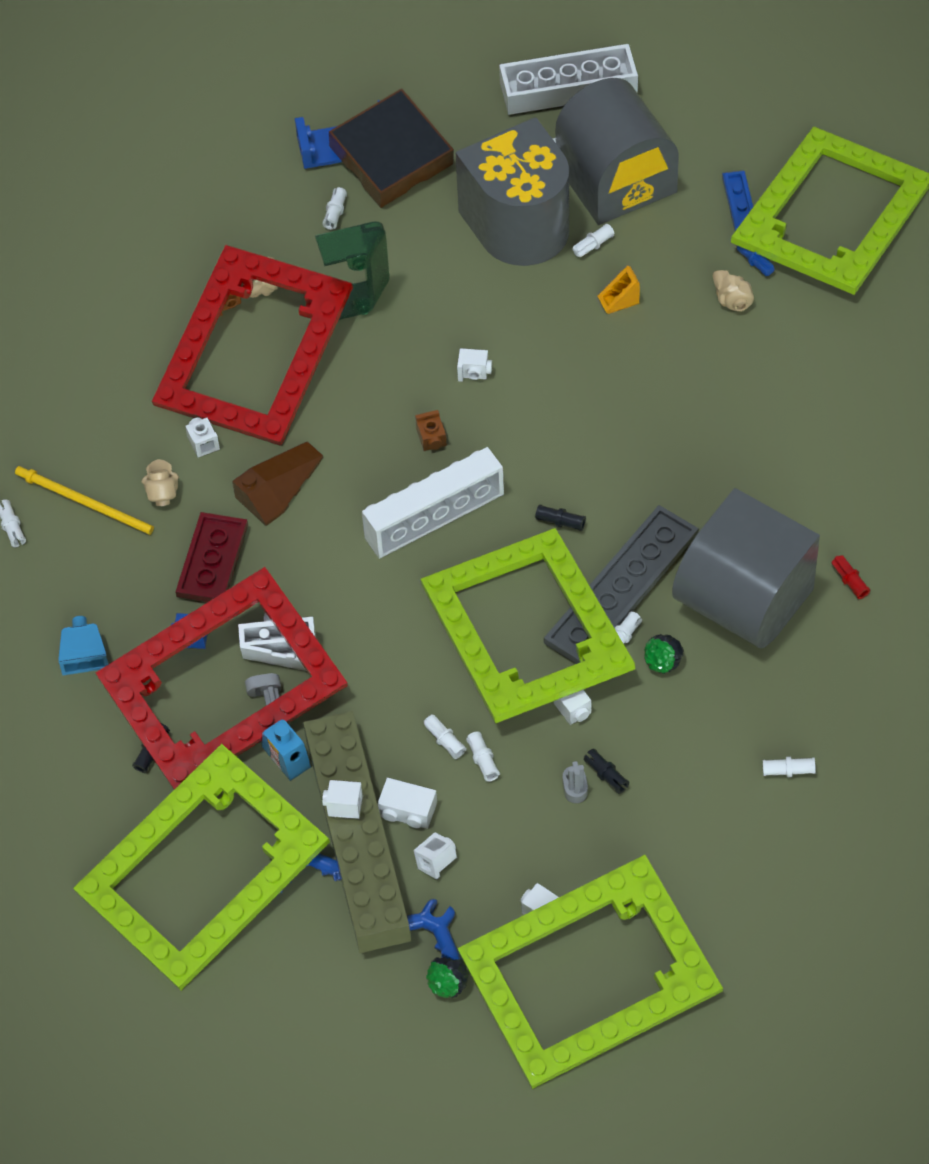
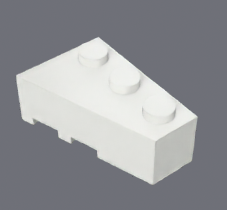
[238,617,316,671]

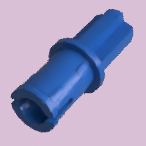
[737,246,775,276]

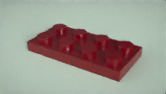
[175,512,248,602]

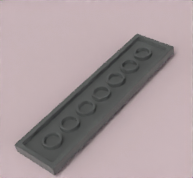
[544,505,699,664]

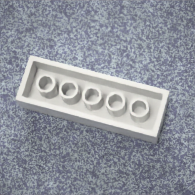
[499,44,638,115]
[362,447,504,559]

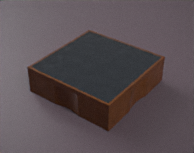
[329,88,454,208]

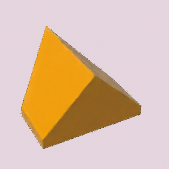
[597,266,640,314]

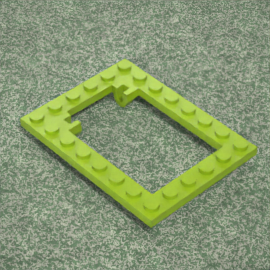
[731,126,929,295]
[420,528,635,724]
[73,744,330,991]
[457,855,723,1089]

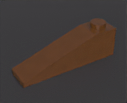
[232,441,323,526]

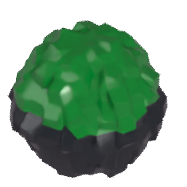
[644,634,684,674]
[426,957,469,998]

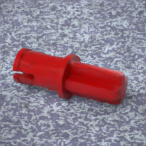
[831,555,870,599]

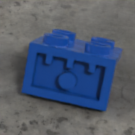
[295,117,342,169]

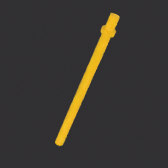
[15,466,154,535]

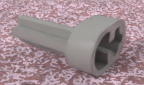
[245,673,281,705]
[563,761,588,803]

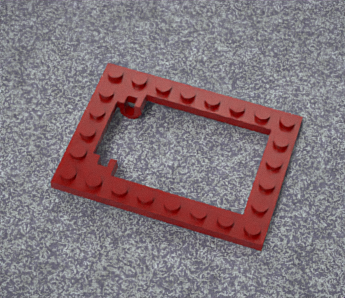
[152,245,353,446]
[96,567,348,790]

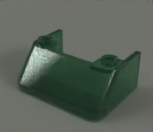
[315,221,390,320]

